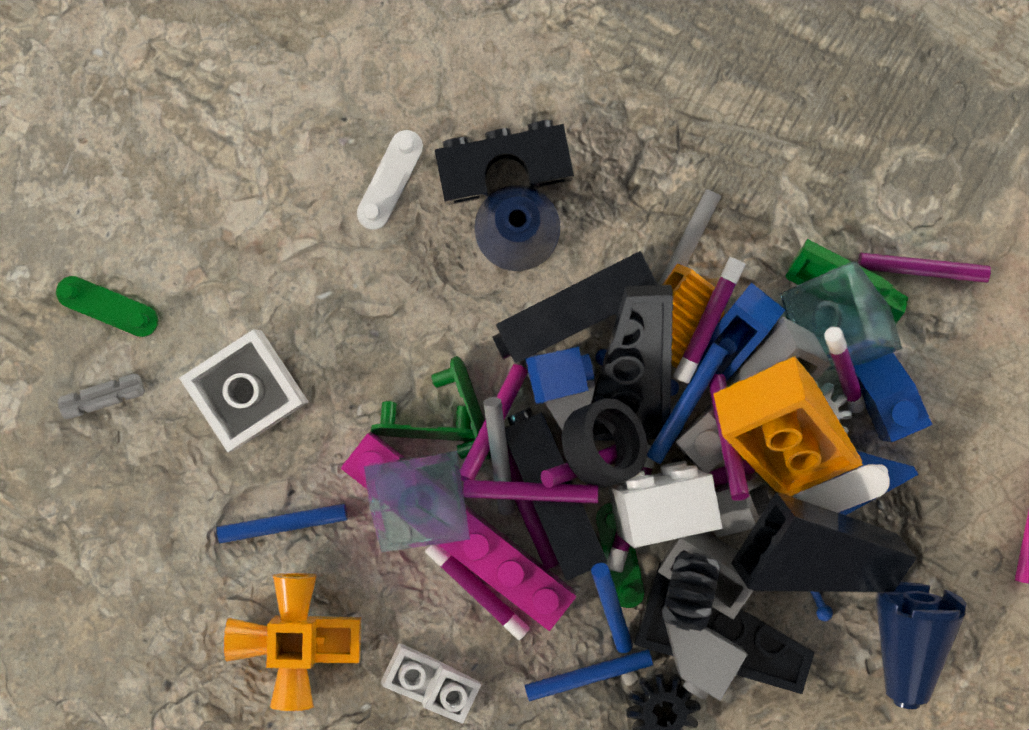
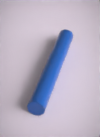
[647,342,728,464]
[217,503,348,544]
[591,563,633,653]
[525,649,654,702]

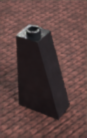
[492,251,658,364]
[505,407,608,581]
[731,492,917,592]

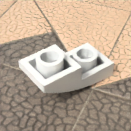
[381,643,481,724]

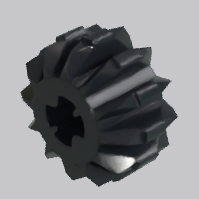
[662,552,720,631]
[626,671,701,730]

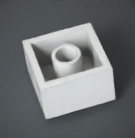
[179,329,309,452]
[608,461,722,548]

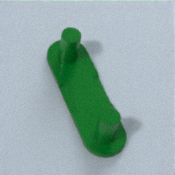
[56,276,158,337]
[431,356,491,460]
[371,401,475,441]
[596,503,644,608]

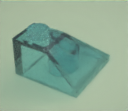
[780,261,902,371]
[364,451,470,552]

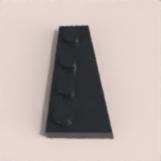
[591,285,673,441]
[634,560,814,694]

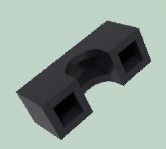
[434,120,574,206]

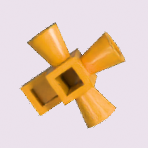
[224,573,361,711]

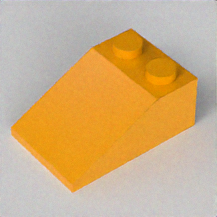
[713,356,863,496]

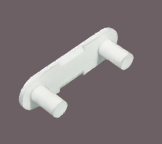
[357,130,423,230]
[793,464,890,513]

